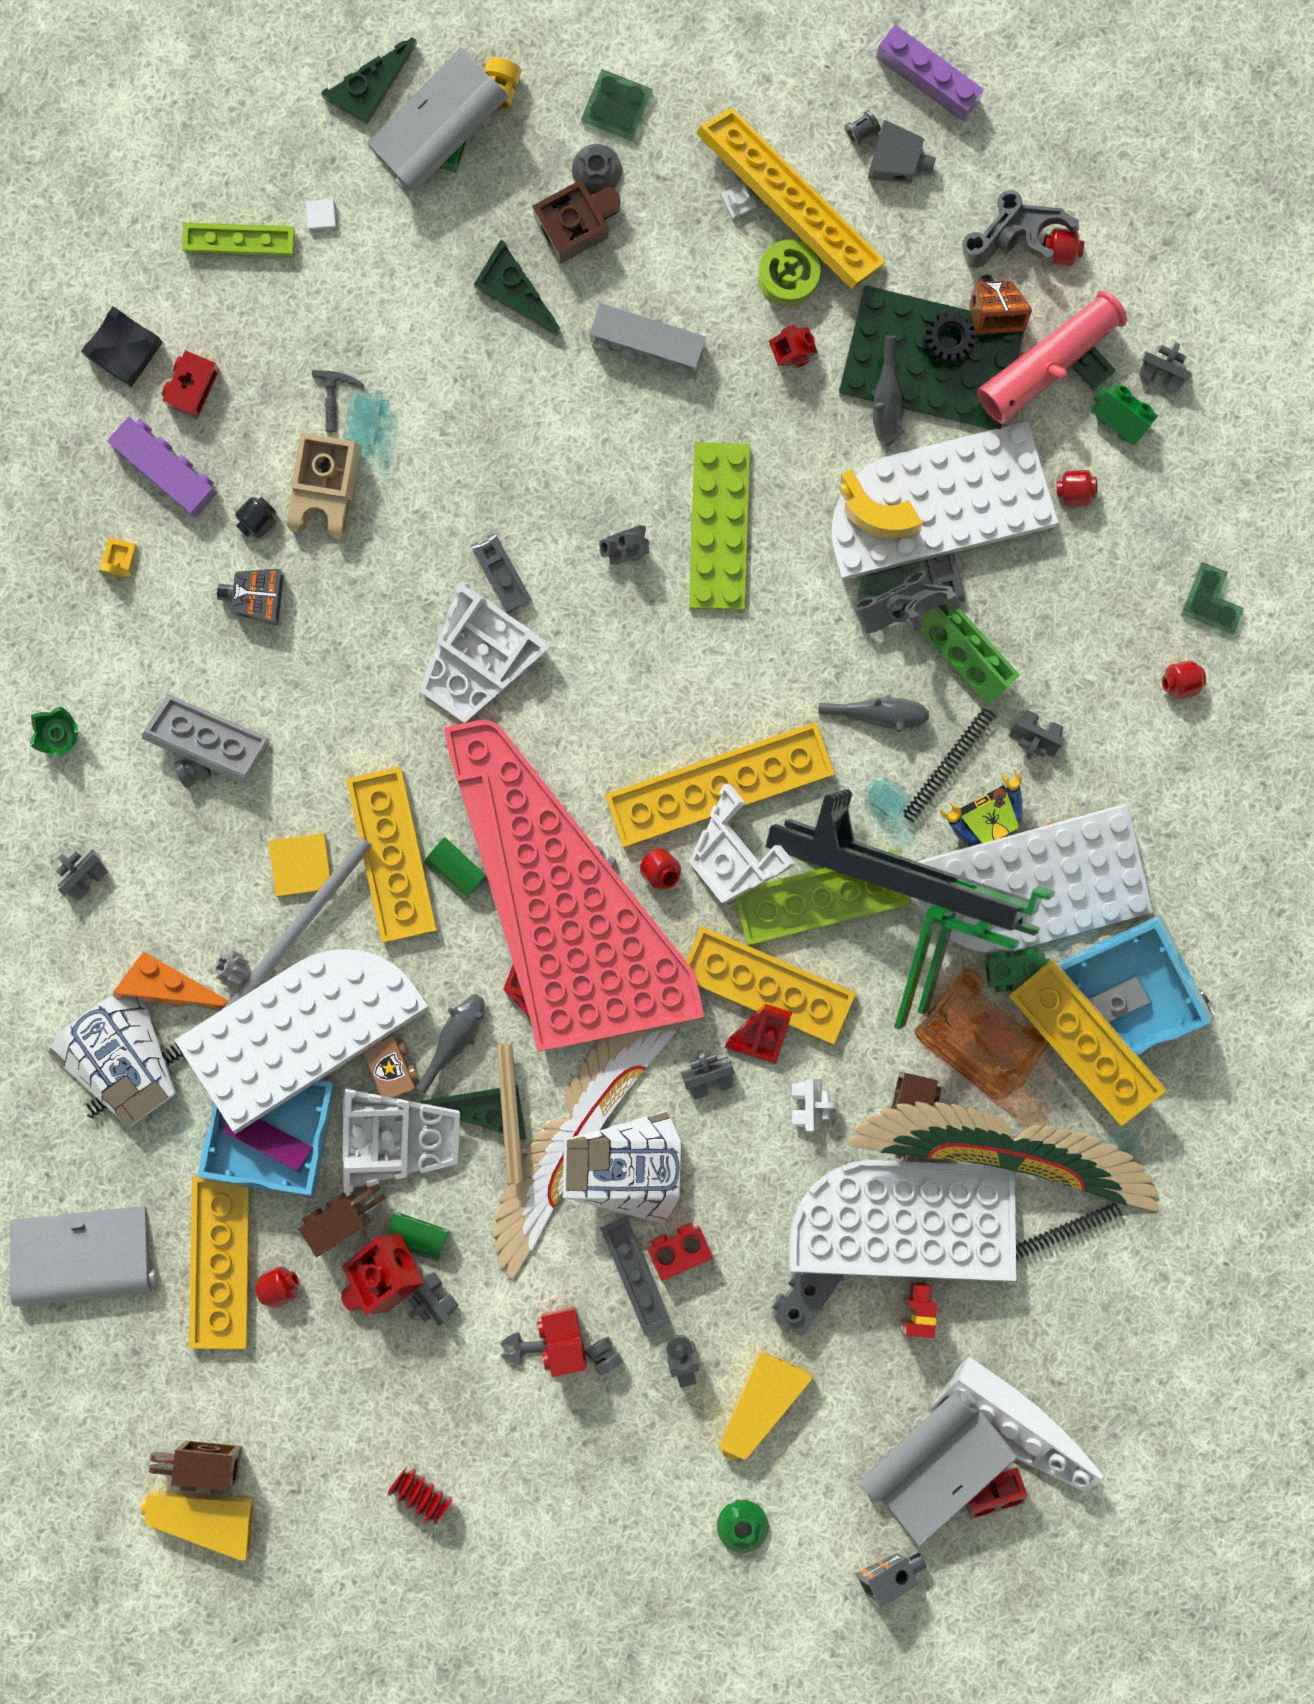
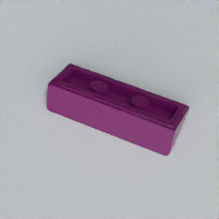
[223,1119,313,1173]

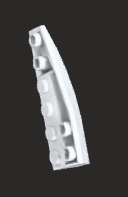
[931,1356,1103,1492]

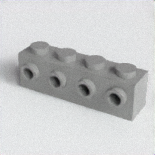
[590,303,706,376]

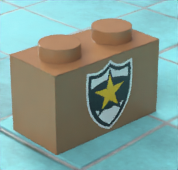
[363,1036,419,1098]

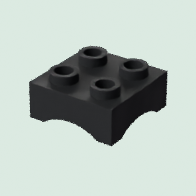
[81,306,163,387]

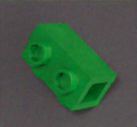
[1091,382,1158,446]
[985,949,1050,992]

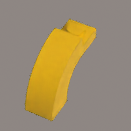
[839,469,923,539]

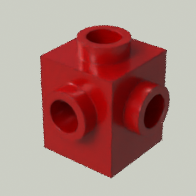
[769,325,818,368]

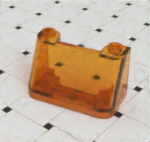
[914,966,1050,1100]

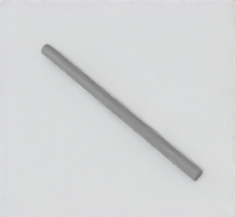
[222,837,373,1010]

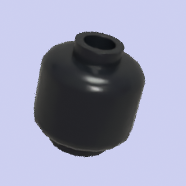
[235,497,277,538]

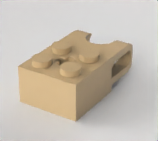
[287,433,362,540]

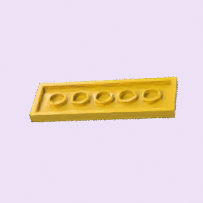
[346,766,437,943]
[686,926,856,1045]
[1009,959,1166,1127]
[189,1176,250,1349]

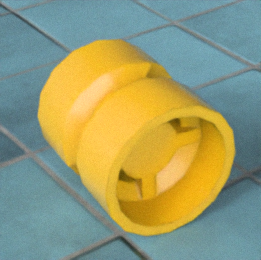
[484,57,522,109]

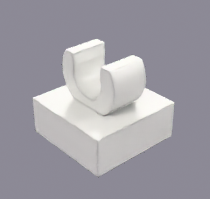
[720,183,757,220]

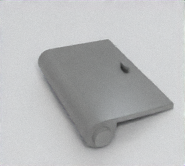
[367,48,509,193]
[10,1206,157,1307]
[861,1389,1018,1546]

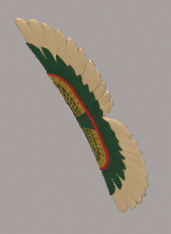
[847,1102,1158,1211]

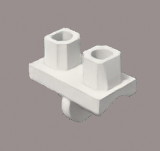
[792,1079,838,1131]

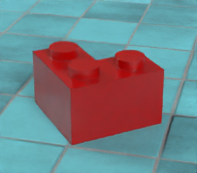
[537,1306,587,1377]

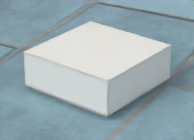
[306,199,336,231]

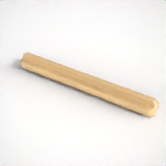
[497,1043,523,1184]

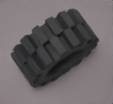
[924,310,977,365]

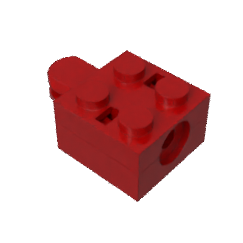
[341,1234,424,1316]

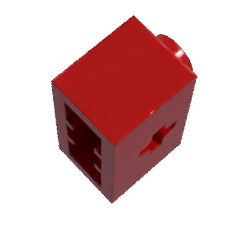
[162,350,220,419]

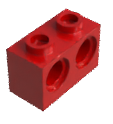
[647,1223,713,1282]
[966,1467,1027,1519]

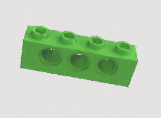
[919,604,1020,705]

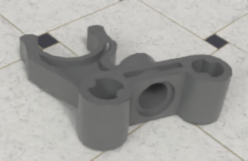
[962,190,1079,267]
[853,571,962,633]

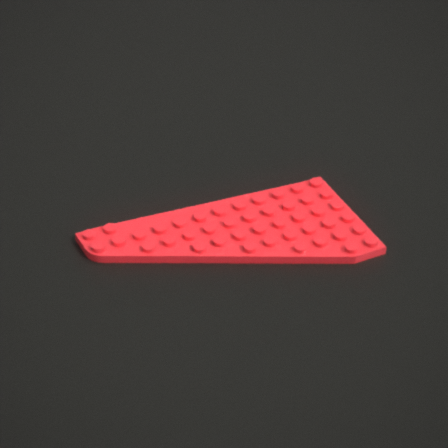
[444,720,704,1052]

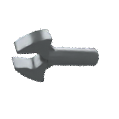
[500,1332,547,1364]

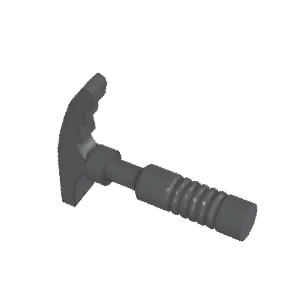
[312,370,364,432]

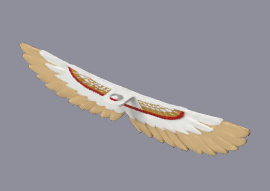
[493,1022,682,1278]

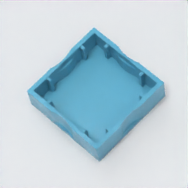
[1057,915,1212,1055]
[197,1080,336,1198]

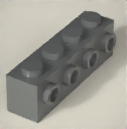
[772,1273,844,1337]

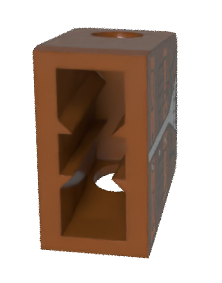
[969,275,1032,334]

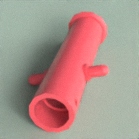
[977,290,1128,424]

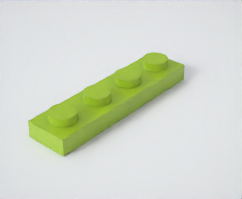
[182,222,295,257]

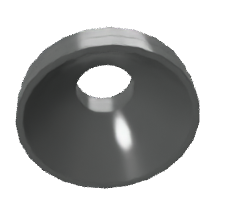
[572,144,622,194]

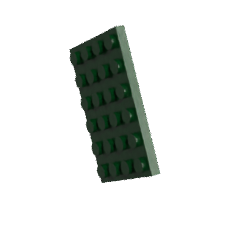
[839,285,1024,430]

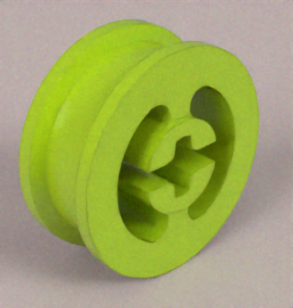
[758,240,821,306]

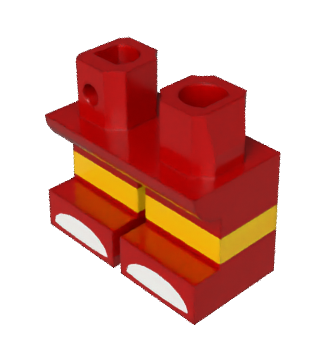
[901,1282,937,1338]

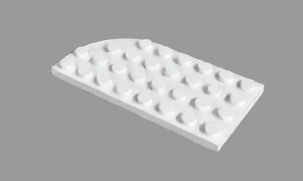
[831,421,1058,581]

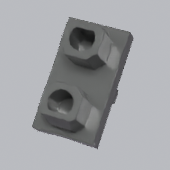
[1139,342,1192,392]
[599,525,649,565]
[1008,710,1065,760]
[56,849,108,901]
[681,1049,735,1099]
[408,1272,458,1326]
[666,1335,699,1387]

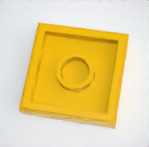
[269,833,331,897]

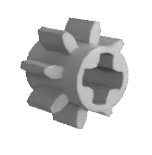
[214,951,250,988]

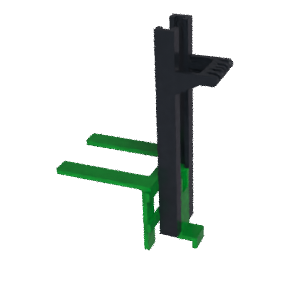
[765,789,1055,1030]

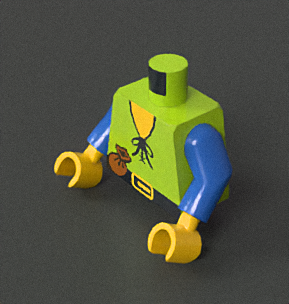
[940,770,1023,846]

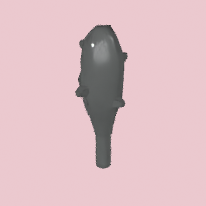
[871,335,904,446]
[818,695,929,732]
[416,993,485,1094]

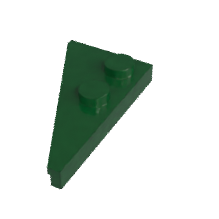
[321,37,417,124]
[474,240,561,336]
[420,1085,527,1140]

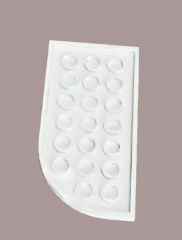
[917,804,1153,953]
[175,949,429,1134]
[789,1160,1016,1282]

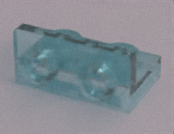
[342,390,389,451]

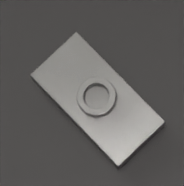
[1089,975,1151,1022]

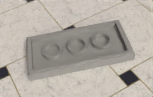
[142,694,269,784]

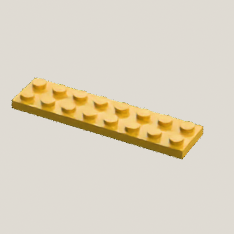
[696,107,886,289]
[605,722,835,848]

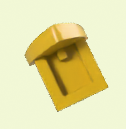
[99,537,137,578]

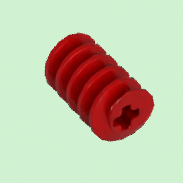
[387,1466,452,1525]

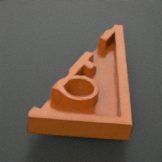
[113,951,228,1009]

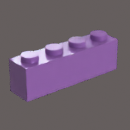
[876,24,984,122]
[107,416,217,518]

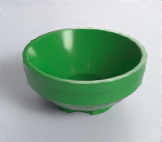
[717,1500,768,1553]

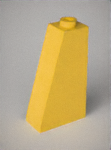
[718,1350,812,1461]
[141,1490,254,1561]

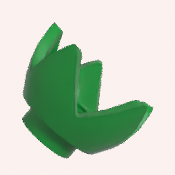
[30,706,79,757]

